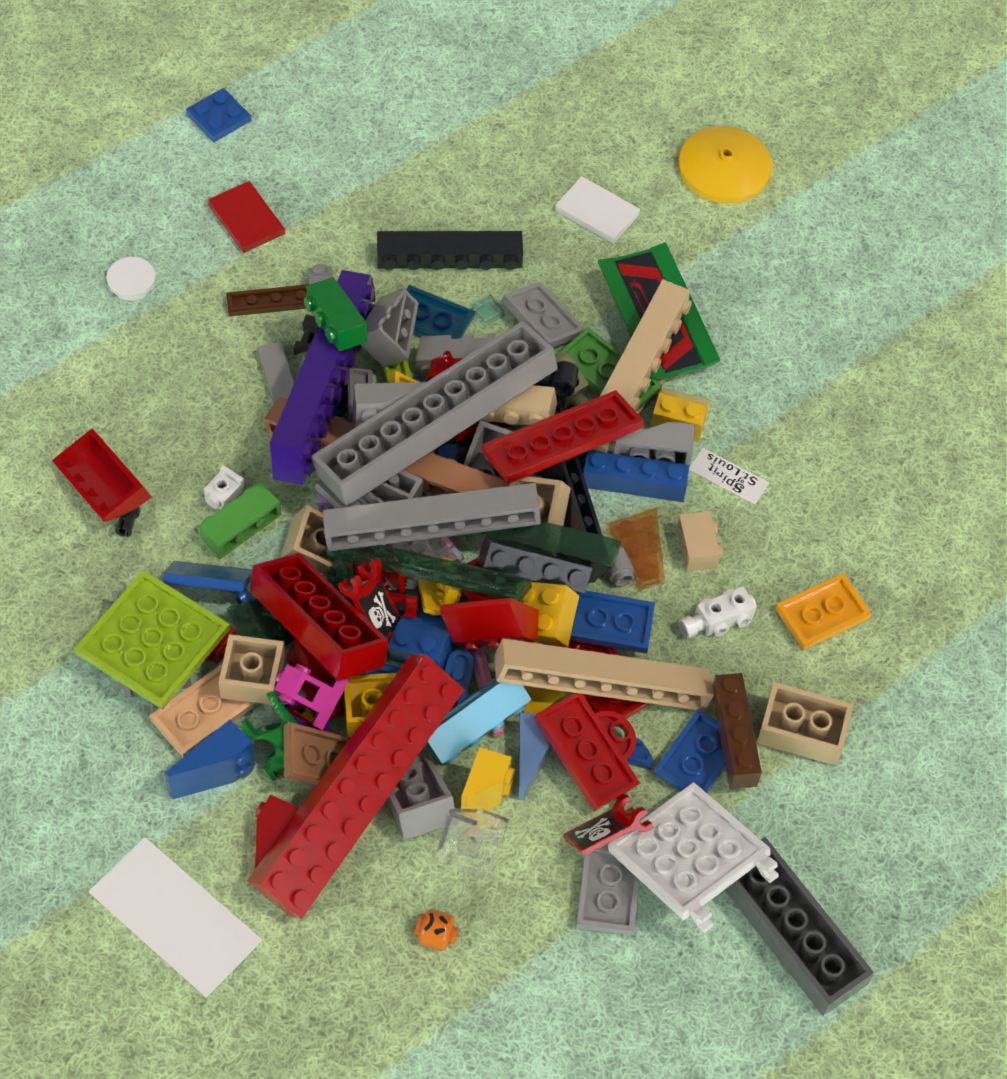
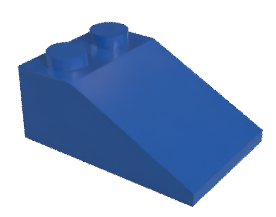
[387,597,466,671]
[165,719,255,799]

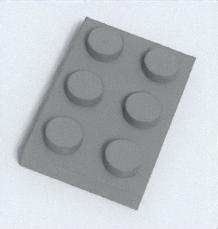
[501,282,585,348]
[576,846,639,936]

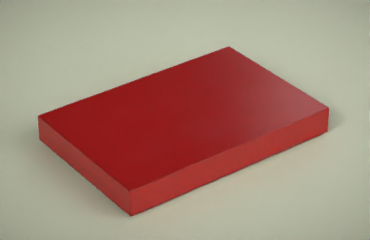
[208,181,285,253]

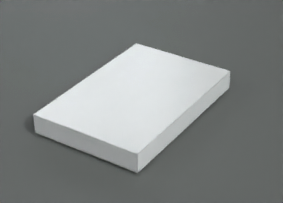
[555,176,640,244]

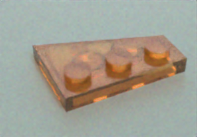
[608,507,665,591]

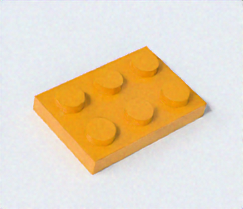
[775,573,872,650]

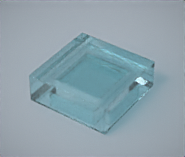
[471,294,505,327]

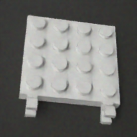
[608,782,778,933]

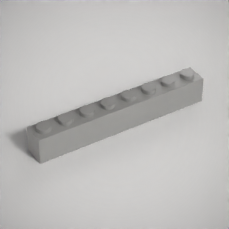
[323,483,541,552]

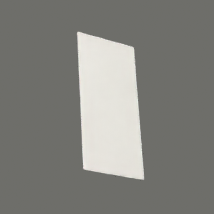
[89,837,262,997]

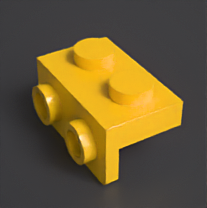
[418,558,461,616]

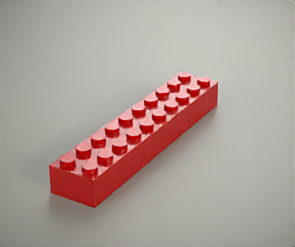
[247,654,465,919]

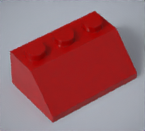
[440,598,539,652]

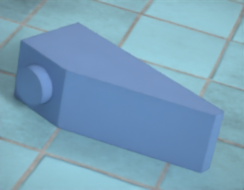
[518,713,552,800]

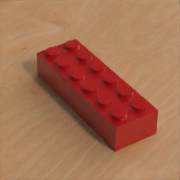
[250,553,388,681]

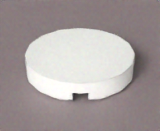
[106,257,156,301]

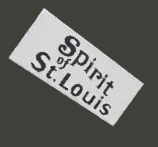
[689,448,769,504]

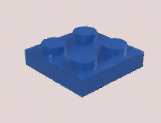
[186,88,252,142]

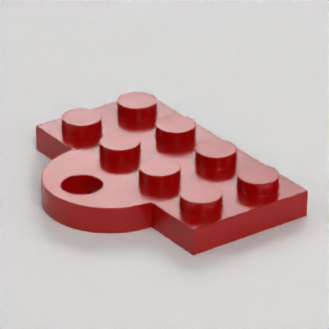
[534,693,641,812]

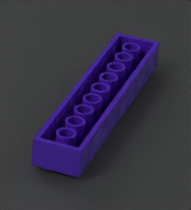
[270,270,375,485]

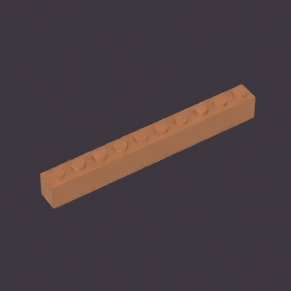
[264,396,509,496]

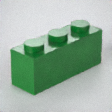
[304,277,367,352]

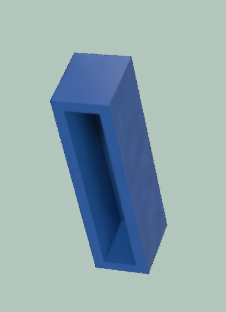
[584,450,689,502]

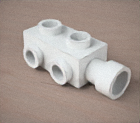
[678,586,757,639]

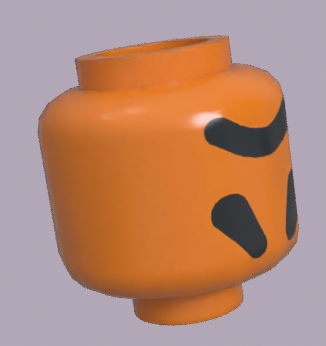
[414,909,459,951]

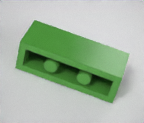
[199,482,282,559]

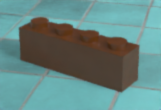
[713,673,762,789]

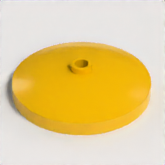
[678,126,772,204]

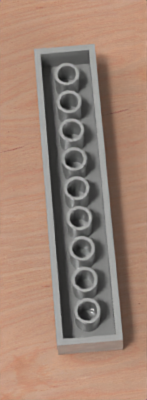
[311,321,557,506]

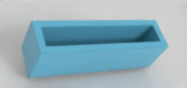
[426,678,532,764]

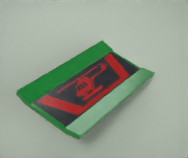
[598,242,720,381]

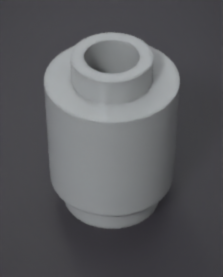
[606,546,635,586]

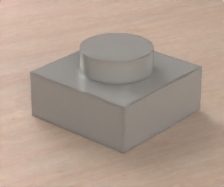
[307,264,334,285]

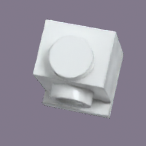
[204,465,245,509]

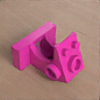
[274,663,349,730]

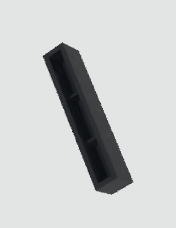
[377,231,523,270]

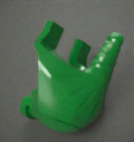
[240,692,298,781]

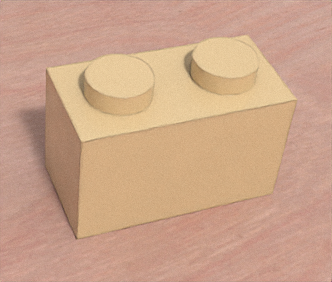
[677,511,723,572]

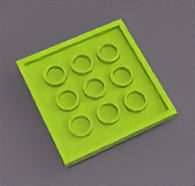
[74,570,230,710]

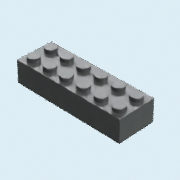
[725,837,874,1016]

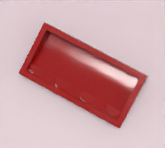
[52,428,152,522]

